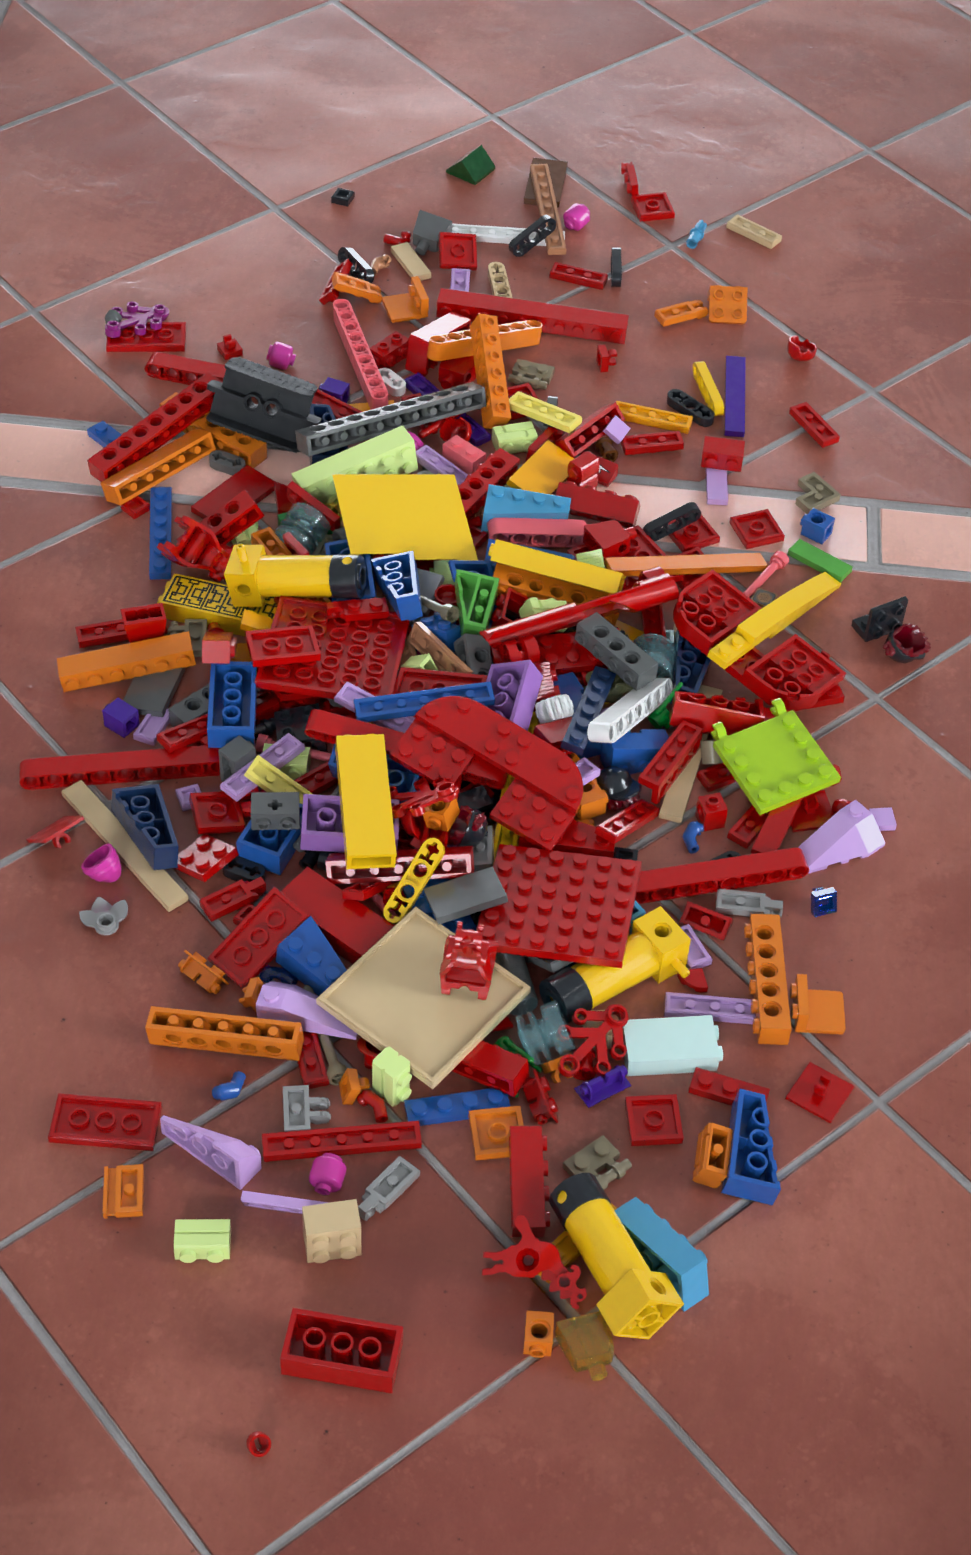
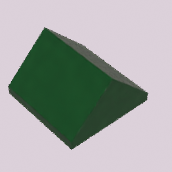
[446,145,495,185]

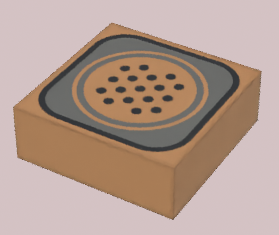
[751,587,778,608]

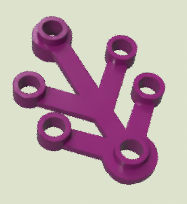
[105,301,169,338]

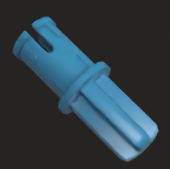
[686,220,707,249]

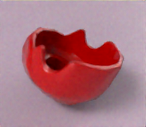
[787,335,817,361]
[439,417,472,442]

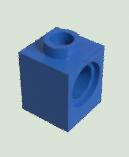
[800,508,835,544]

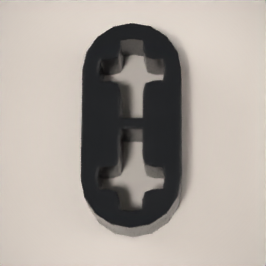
[222,856,266,882]

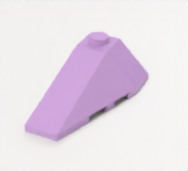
[798,800,885,874]
[256,981,358,1040]
[160,1115,262,1190]

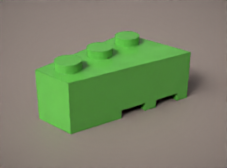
[455,569,499,636]

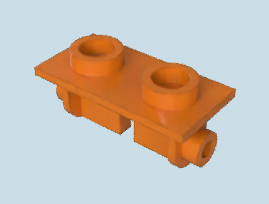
[178,950,229,994]

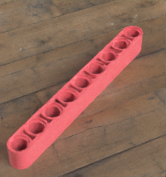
[333,299,389,410]

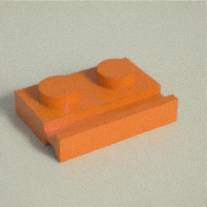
[103,1164,144,1219]

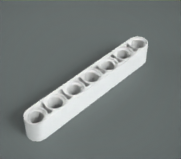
[587,678,673,743]

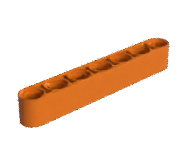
[427,320,543,361]

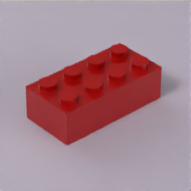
[280,1308,403,1393]

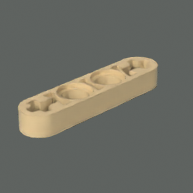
[488,262,513,298]

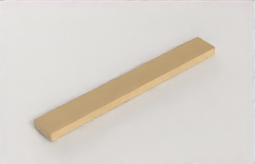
[659,685,723,823]
[62,780,189,912]

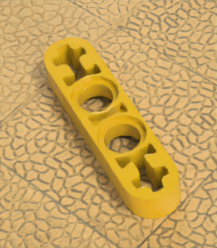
[692,361,724,417]
[383,838,445,924]

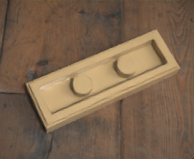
[726,214,782,249]
[391,242,431,281]

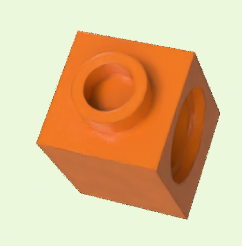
[423,798,460,832]
[523,1310,554,1358]

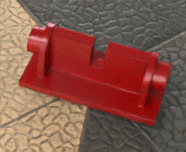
[522,1069,559,1125]

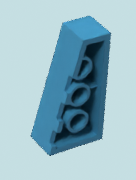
[481,484,571,531]
[614,1197,709,1312]

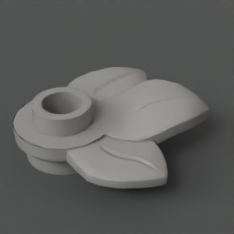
[79,897,128,935]

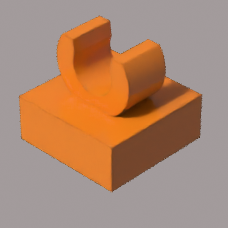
[239,977,264,1013]
[541,1053,573,1084]
[339,1068,370,1105]

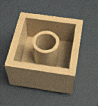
[302,1199,362,1263]

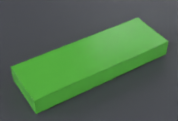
[787,539,853,583]

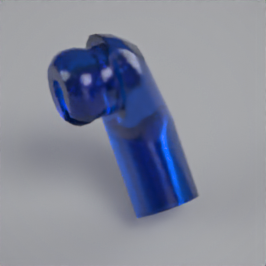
[259,966,298,985]

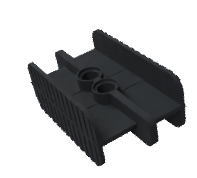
[206,357,322,453]

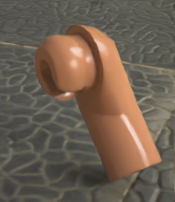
[370,254,391,276]

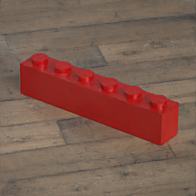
[325,846,475,884]

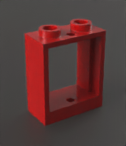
[491,587,548,635]

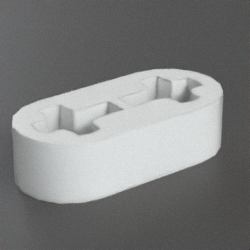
[379,368,406,397]

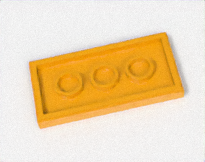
[506,440,574,495]

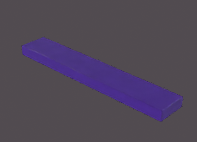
[724,356,746,437]
[404,373,491,447]

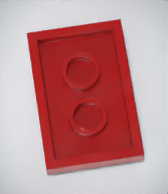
[245,625,321,667]

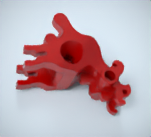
[157,515,232,583]
[439,921,498,1000]
[482,1215,587,1309]

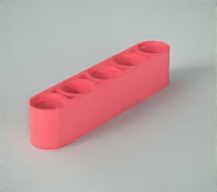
[487,518,587,548]

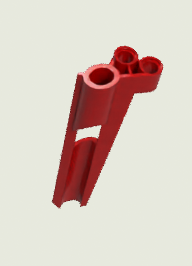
[479,566,679,649]

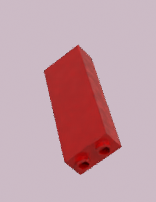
[281,866,394,964]

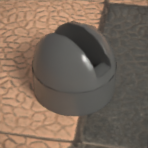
[105,309,122,324]

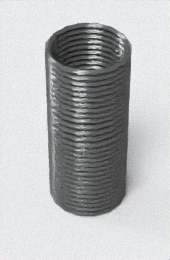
[495,952,538,1016]

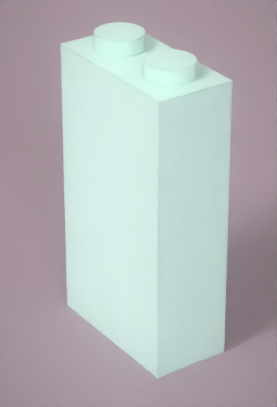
[622,1015,723,1076]

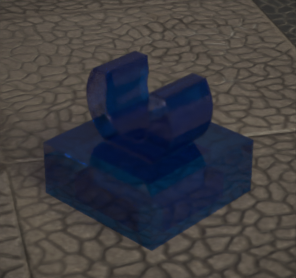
[811,886,837,917]

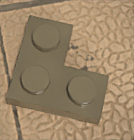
[795,472,841,514]

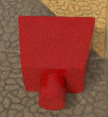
[438,356,476,389]
[583,520,637,562]
[120,603,167,643]

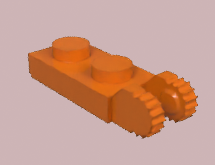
[331,272,383,304]
[654,300,709,327]

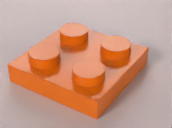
[468,1106,524,1161]

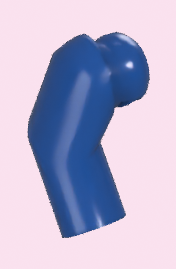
[682,821,704,853]
[212,1071,246,1101]

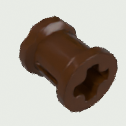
[595,437,618,462]

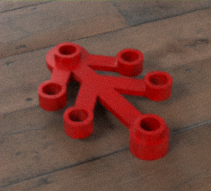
[389,777,459,819]
[556,1004,629,1077]

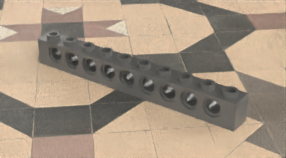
[295,382,486,456]

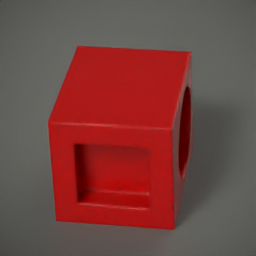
[695,792,728,832]

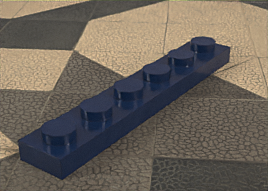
[560,666,616,756]

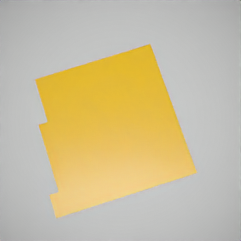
[332,474,478,561]

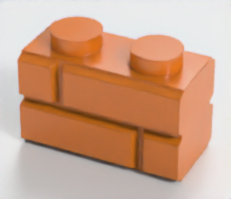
[692,1123,733,1188]

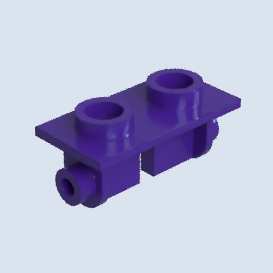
[574,1065,631,1108]

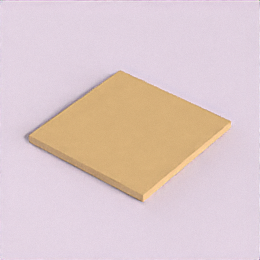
[316,907,531,1089]

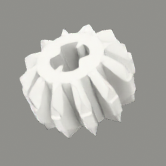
[535,694,574,724]

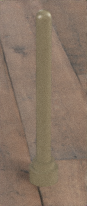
[421,595,460,623]
[303,985,347,1085]

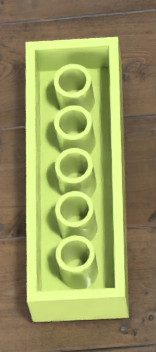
[291,425,418,503]

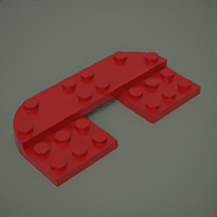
[673,569,846,710]
[389,696,583,852]

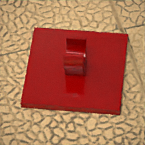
[790,790,834,832]
[26,816,85,848]
[785,1062,855,1124]

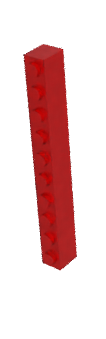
[436,288,629,344]

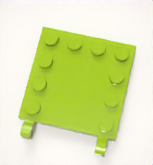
[711,698,841,815]

